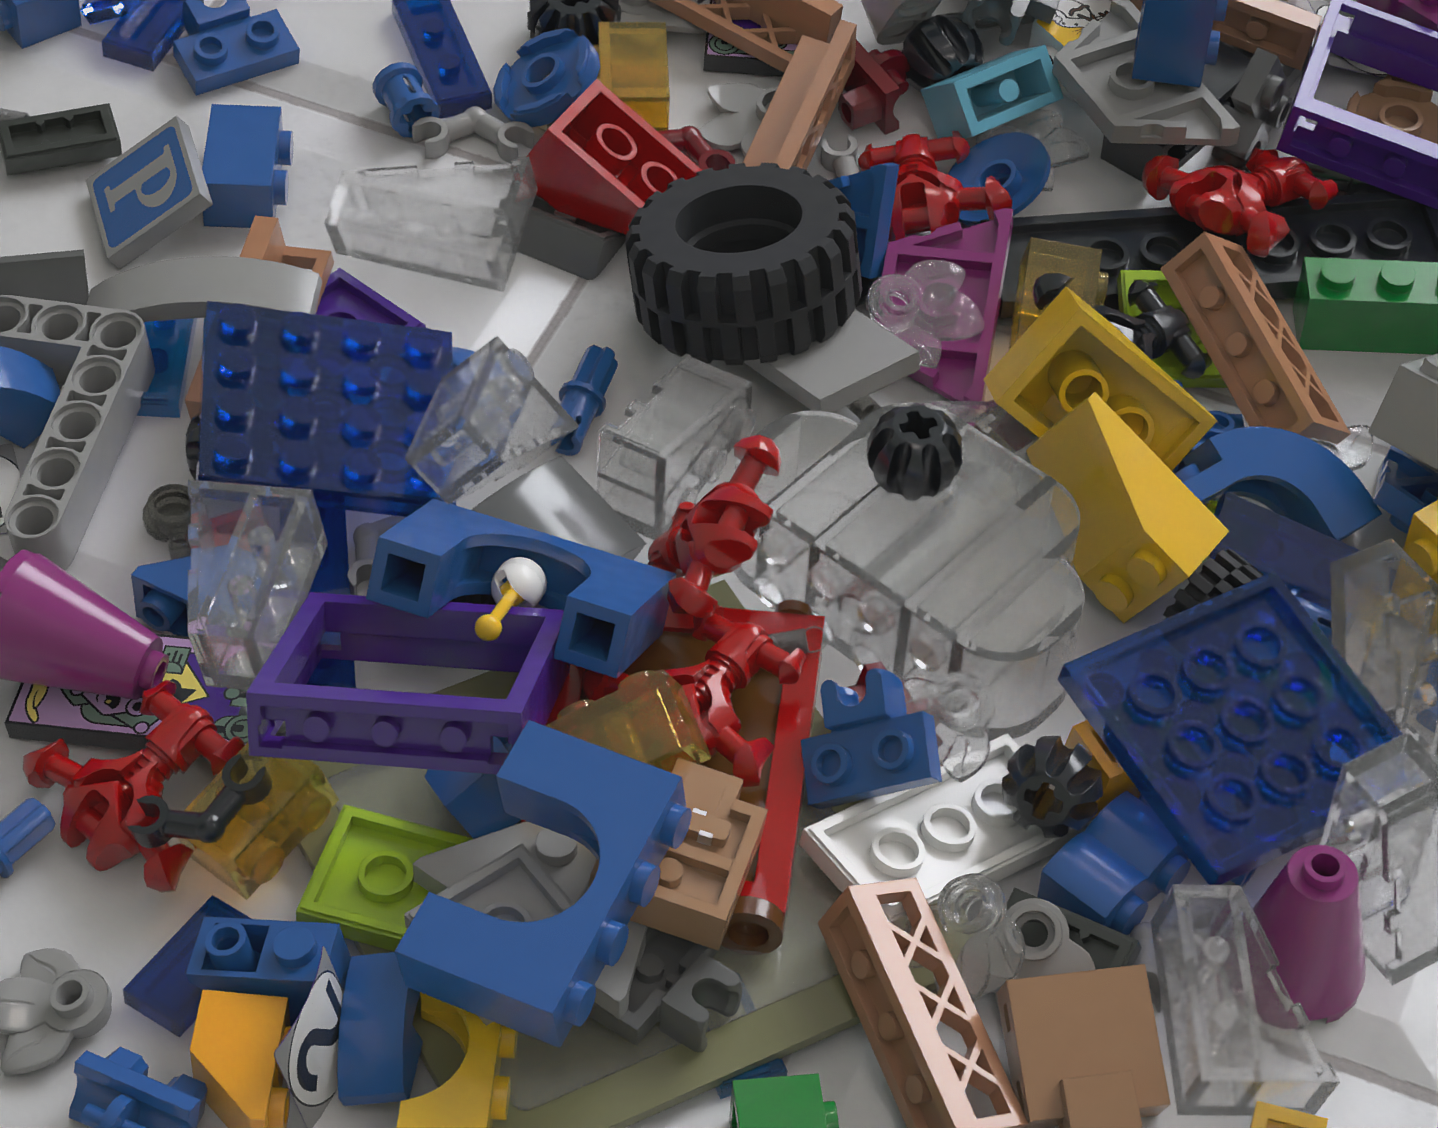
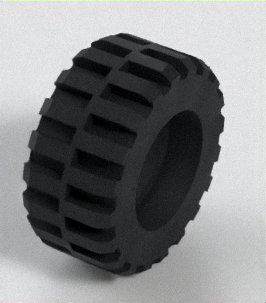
[625,162,862,365]

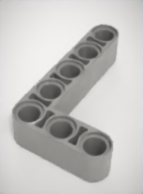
[0,295,155,570]

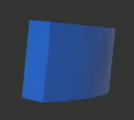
[337,952,423,1106]

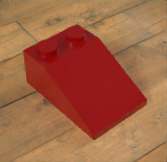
[514,79,702,235]

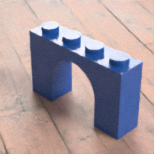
[366,499,676,678]
[395,720,692,1048]

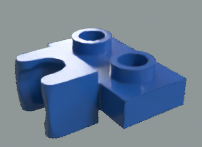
[173,0,300,96]
[801,668,942,809]

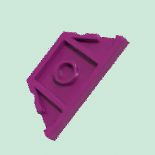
[874,208,1013,414]

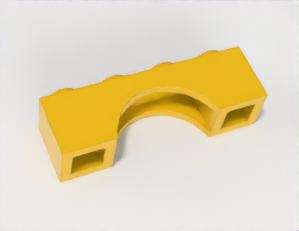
[396,992,518,1128]

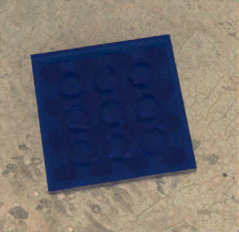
[195,301,456,517]
[1057,571,1433,889]

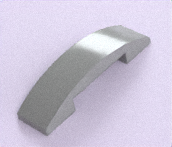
[87,256,322,331]

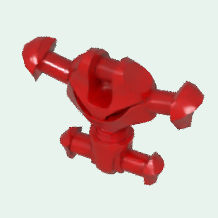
[858,131,1012,242]
[1142,148,1339,258]
[648,435,782,618]
[582,605,807,787]
[23,680,245,893]

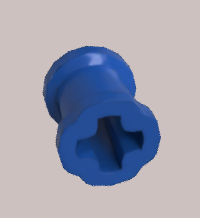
[372,62,440,138]

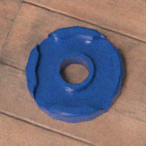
[493,29,600,128]

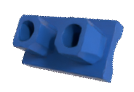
[69,1047,207,1128]

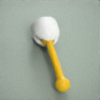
[475,557,547,641]

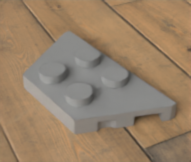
[1052,0,1241,146]
[413,821,648,1020]

